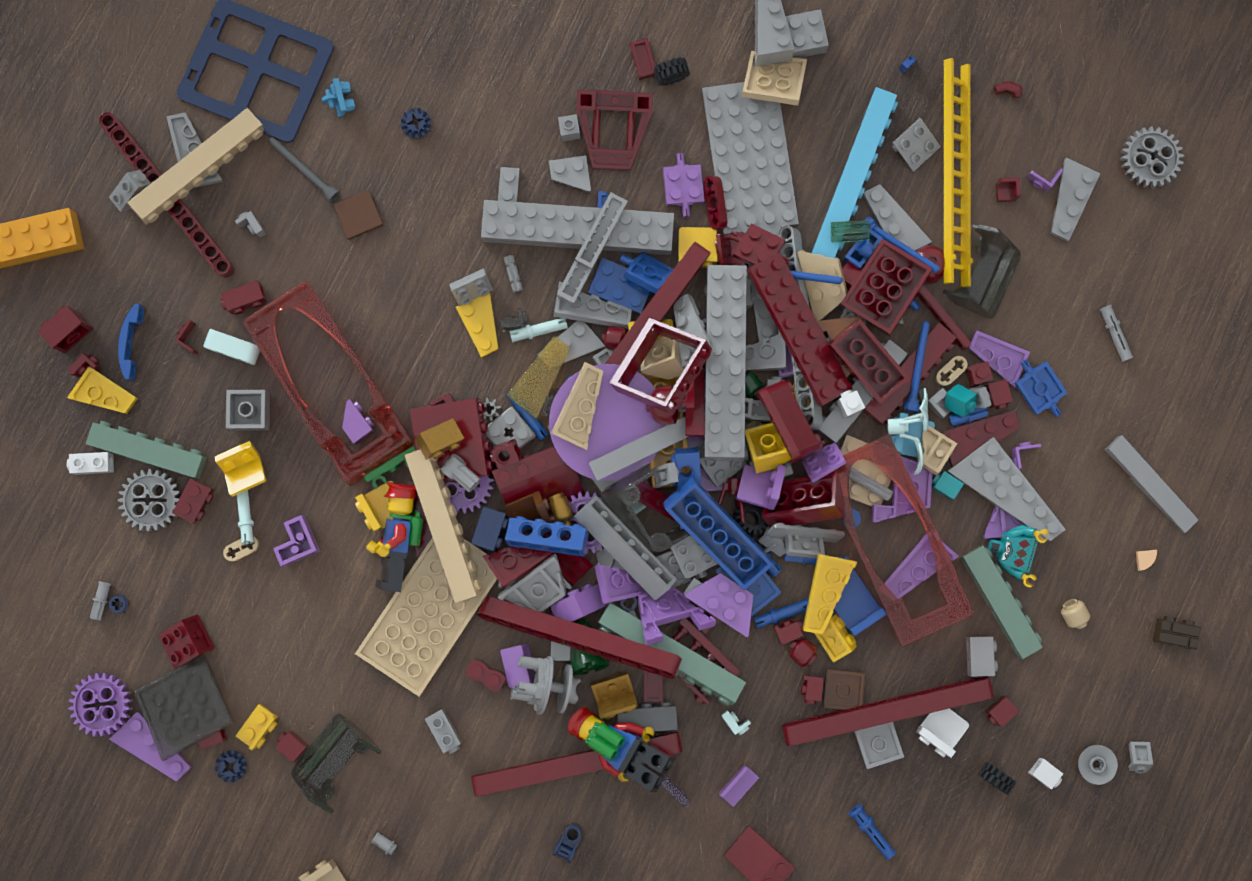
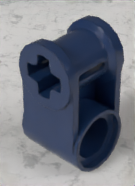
[552,823,582,863]

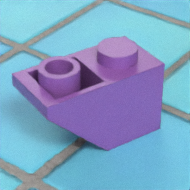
[342,399,375,445]

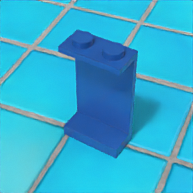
[834,555,886,636]

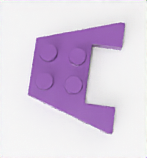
[871,447,933,522]
[638,586,716,646]

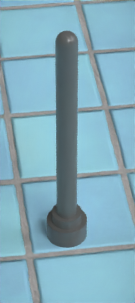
[269,137,340,203]

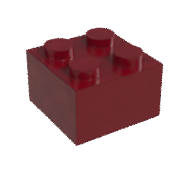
[37,305,94,354]

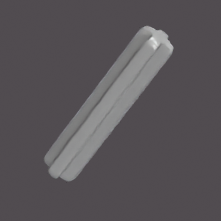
[840,464,893,500]

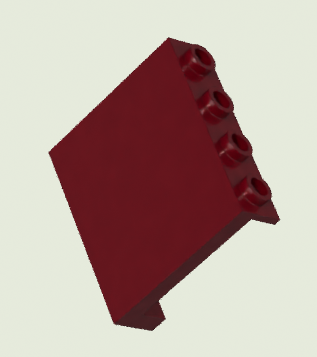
[410,398,494,482]

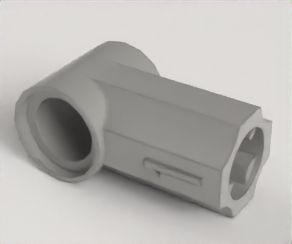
[441,454,481,492]

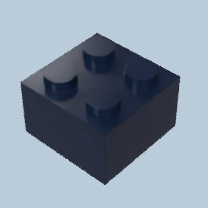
[471,506,509,552]

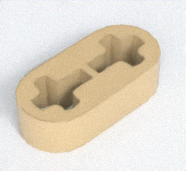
[935,356,968,387]
[223,536,260,562]

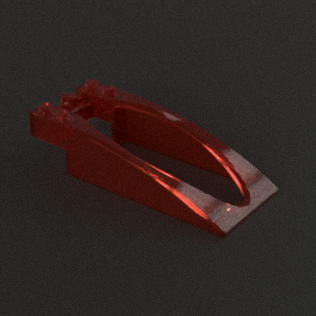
[242,280,415,486]
[832,434,975,648]

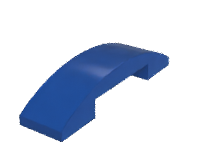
[118,304,145,382]

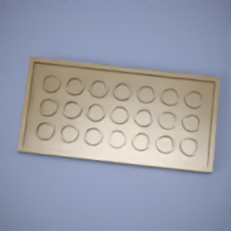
[355,537,497,697]

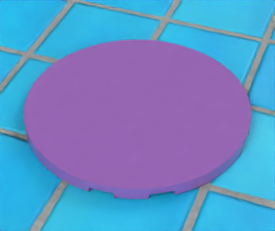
[549,364,666,481]

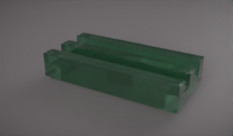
[831,220,870,243]

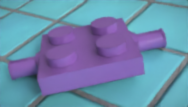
[662,153,704,218]

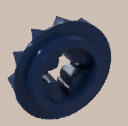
[401,108,431,138]
[215,751,247,782]

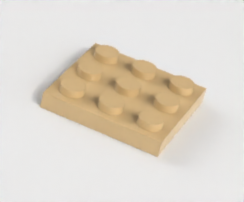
[742,51,807,106]
[832,435,894,507]

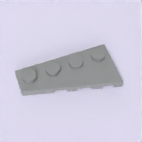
[166,113,222,188]

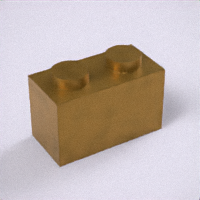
[415,418,464,460]

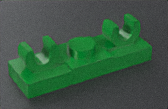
[364,445,416,489]

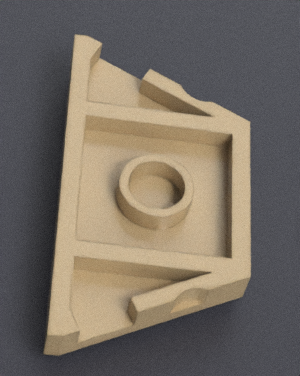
[797,250,848,321]

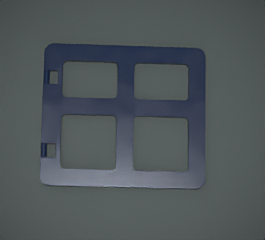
[177,0,334,143]

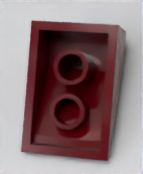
[724,826,796,881]

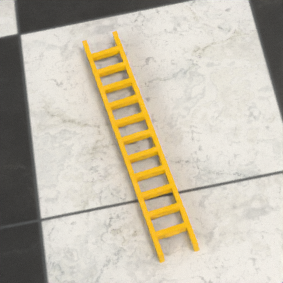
[944,58,973,288]

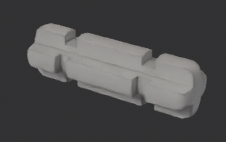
[504,255,523,292]

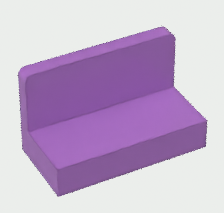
[500,643,535,688]
[719,764,759,807]

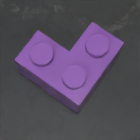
[273,515,321,567]
[550,583,609,622]

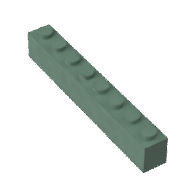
[597,603,746,706]

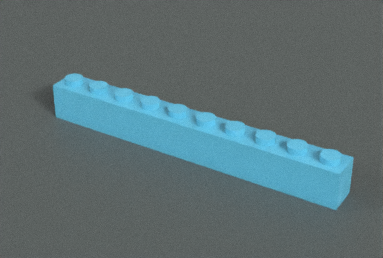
[812,87,898,259]

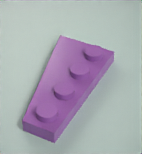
[879,531,959,602]
[109,711,192,781]

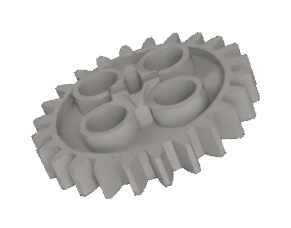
[1120,126,1184,189]
[118,469,182,532]

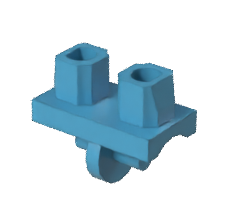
[322,78,355,118]

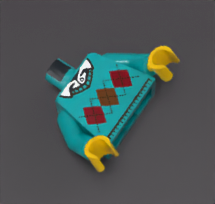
[988,525,1049,587]

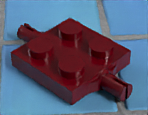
[728,223,790,266]

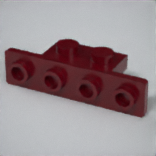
[682,367,705,437]

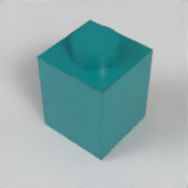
[945,384,977,418]
[932,471,964,501]

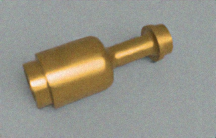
[549,492,573,540]

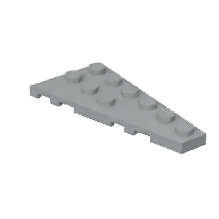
[947,437,1066,542]

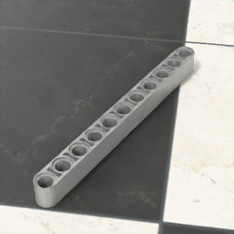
[778,225,823,431]

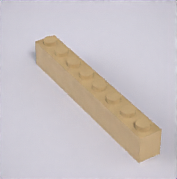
[127,108,264,225]
[405,450,482,603]

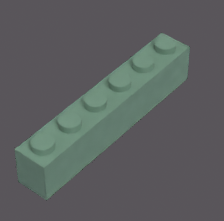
[86,421,207,479]
[960,546,1043,659]

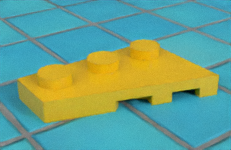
[456,293,499,358]
[67,367,138,414]

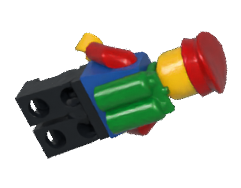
[367,482,423,592]
[568,707,676,792]

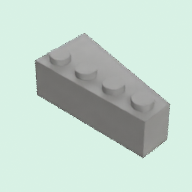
[754,0,794,67]

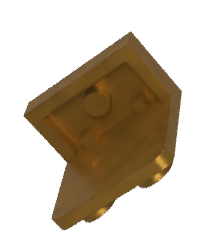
[590,671,638,719]

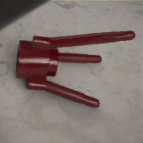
[717,478,745,523]

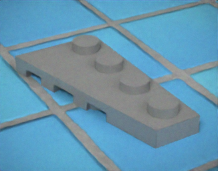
[1050,158,1100,242]
[863,184,932,251]
[554,281,632,329]
[673,294,717,369]

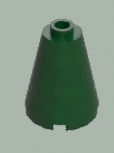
[571,619,609,675]

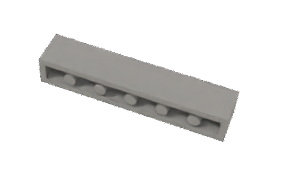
[816,340,907,444]
[574,495,677,600]

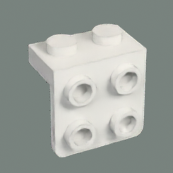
[916,709,969,758]

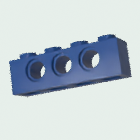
[671,447,701,529]
[505,516,589,556]

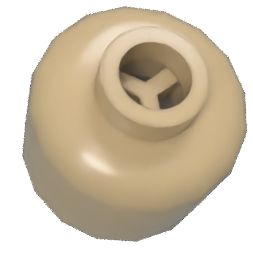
[1061,599,1090,629]

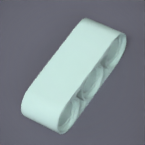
[203,329,261,365]

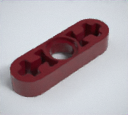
[704,176,728,230]

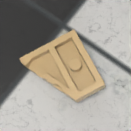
[921,425,957,476]

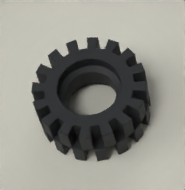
[654,57,690,86]
[732,502,768,538]
[978,761,1017,795]

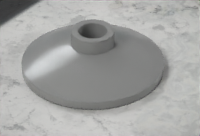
[1078,745,1118,785]

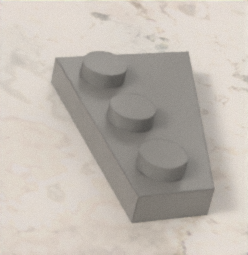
[537,321,605,370]
[745,333,787,372]

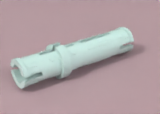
[510,318,568,343]
[237,490,254,544]

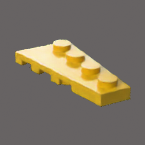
[802,554,857,635]

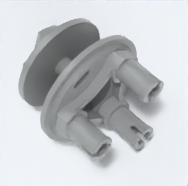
[510,655,581,715]

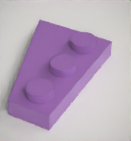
[968,330,1030,387]
[594,564,647,604]

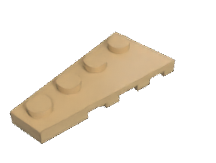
[551,362,603,450]

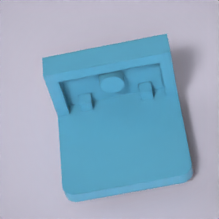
[889,413,935,458]

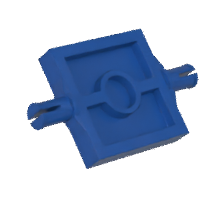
[620,252,674,294]
[1014,359,1067,417]

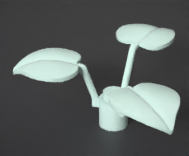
[888,388,928,475]

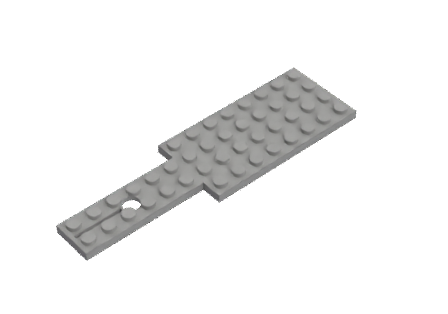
[702,82,799,342]

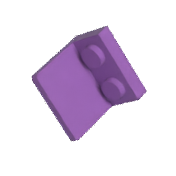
[802,442,847,482]
[736,464,786,510]

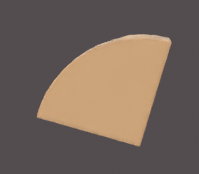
[1136,550,1157,571]

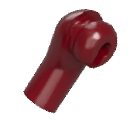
[994,81,1023,98]

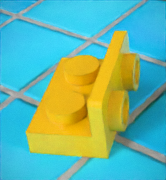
[814,614,857,663]
[236,704,279,751]

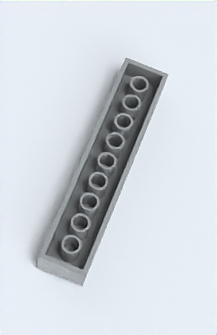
[481,200,674,255]
[704,265,747,461]

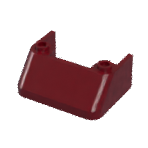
[754,380,822,466]

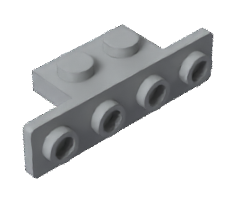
[767,523,845,558]

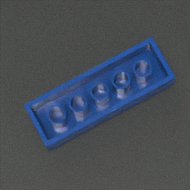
[663,476,773,590]

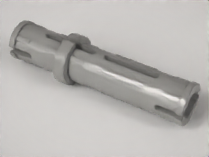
[1100,305,1133,362]

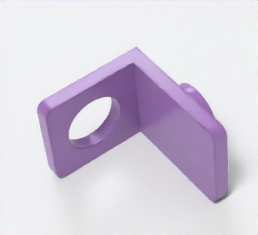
[1026,169,1063,191]
[1011,442,1041,470]

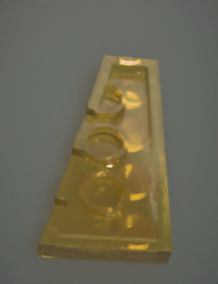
[507,336,570,419]

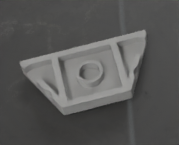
[498,554,566,612]

